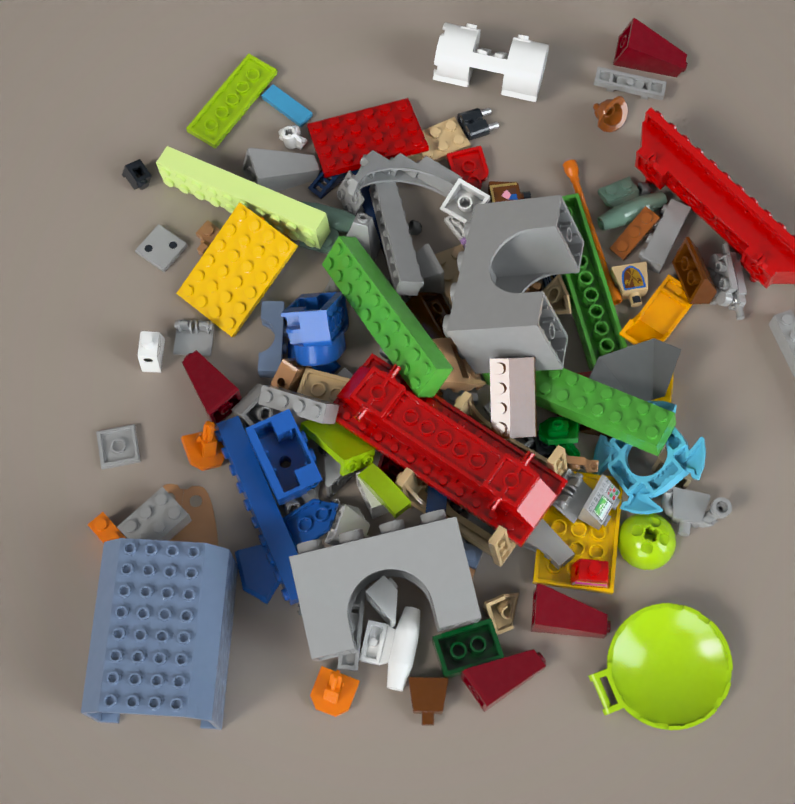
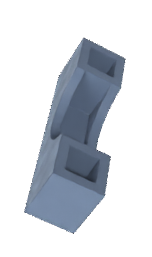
[258,301,288,378]

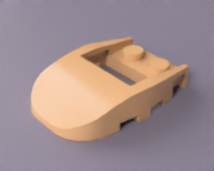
[432,338,486,393]

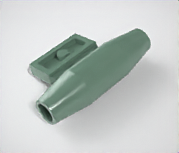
[597,176,667,231]
[299,201,356,254]

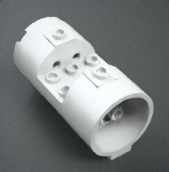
[433,22,549,102]

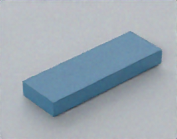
[261,84,313,128]

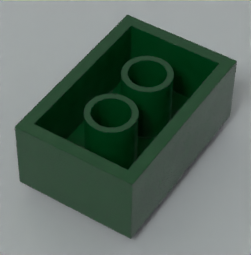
[432,618,505,679]

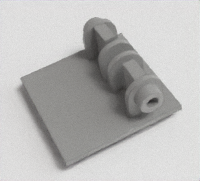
[336,170,364,215]
[173,319,215,356]
[552,468,593,523]

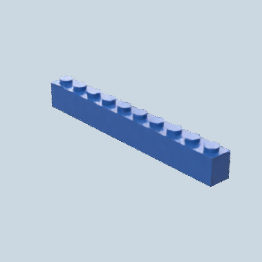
[214,416,299,605]

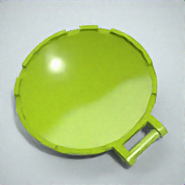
[588,603,733,730]

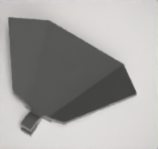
[589,338,681,401]

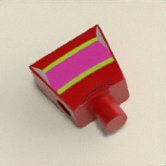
[570,559,610,589]

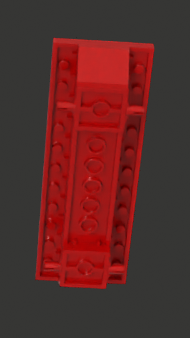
[635,107,795,289]
[333,353,568,547]

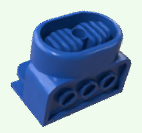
[281,291,349,366]
[245,409,323,506]

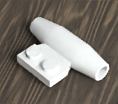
[359,606,421,691]

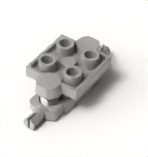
[707,243,747,320]

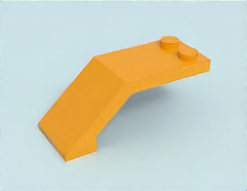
[619,274,693,345]

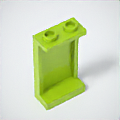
[300,420,375,476]

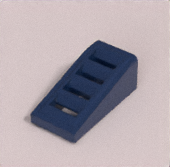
[308,171,347,199]

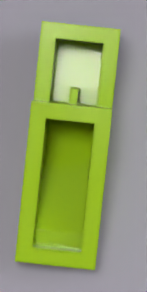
[357,463,411,519]

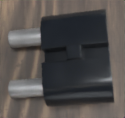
[457,108,499,141]

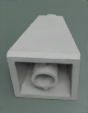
[346,213,381,262]
[390,243,445,293]

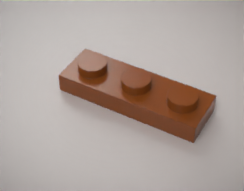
[609,206,660,261]

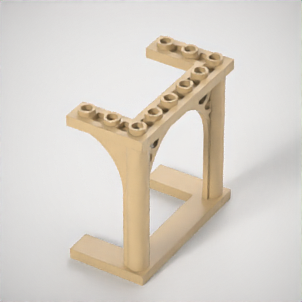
[395,391,568,567]

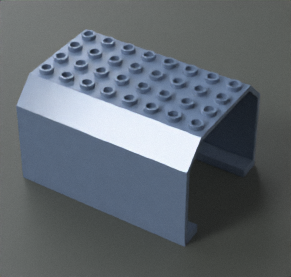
[81,538,238,730]

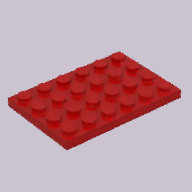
[307,98,429,178]

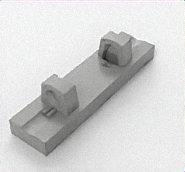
[594,67,667,100]
[337,588,366,671]

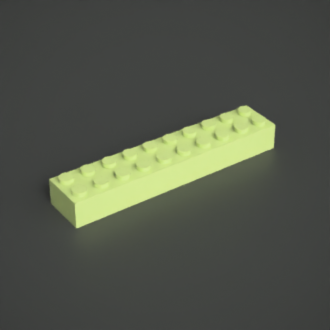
[156,146,331,249]

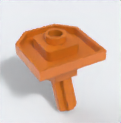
[181,421,225,471]
[310,666,360,717]

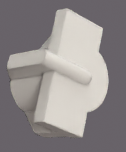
[278,125,308,150]

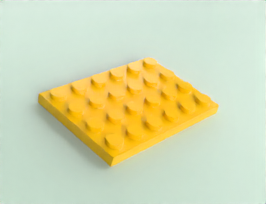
[176,202,298,337]
[532,471,622,594]

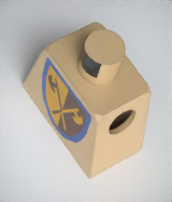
[610,262,648,307]

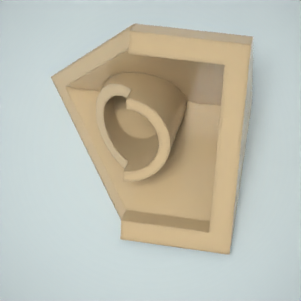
[543,274,572,314]
[483,593,519,635]

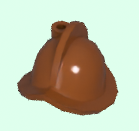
[593,96,628,132]

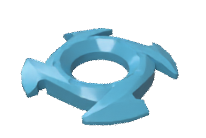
[593,401,706,514]

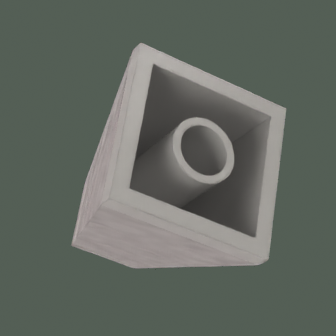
[242,148,320,192]

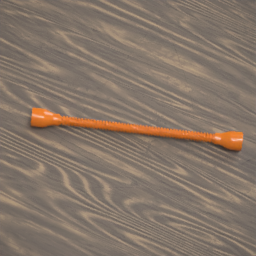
[563,159,623,306]

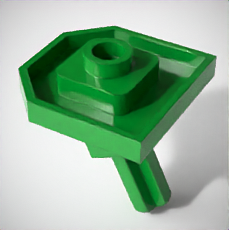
[539,417,580,457]

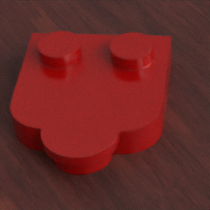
[446,145,489,190]

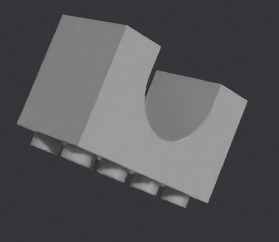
[443,195,584,374]
[289,510,482,662]

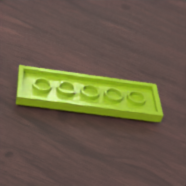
[186,53,277,149]

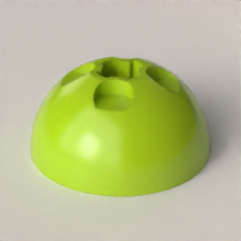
[618,513,676,570]

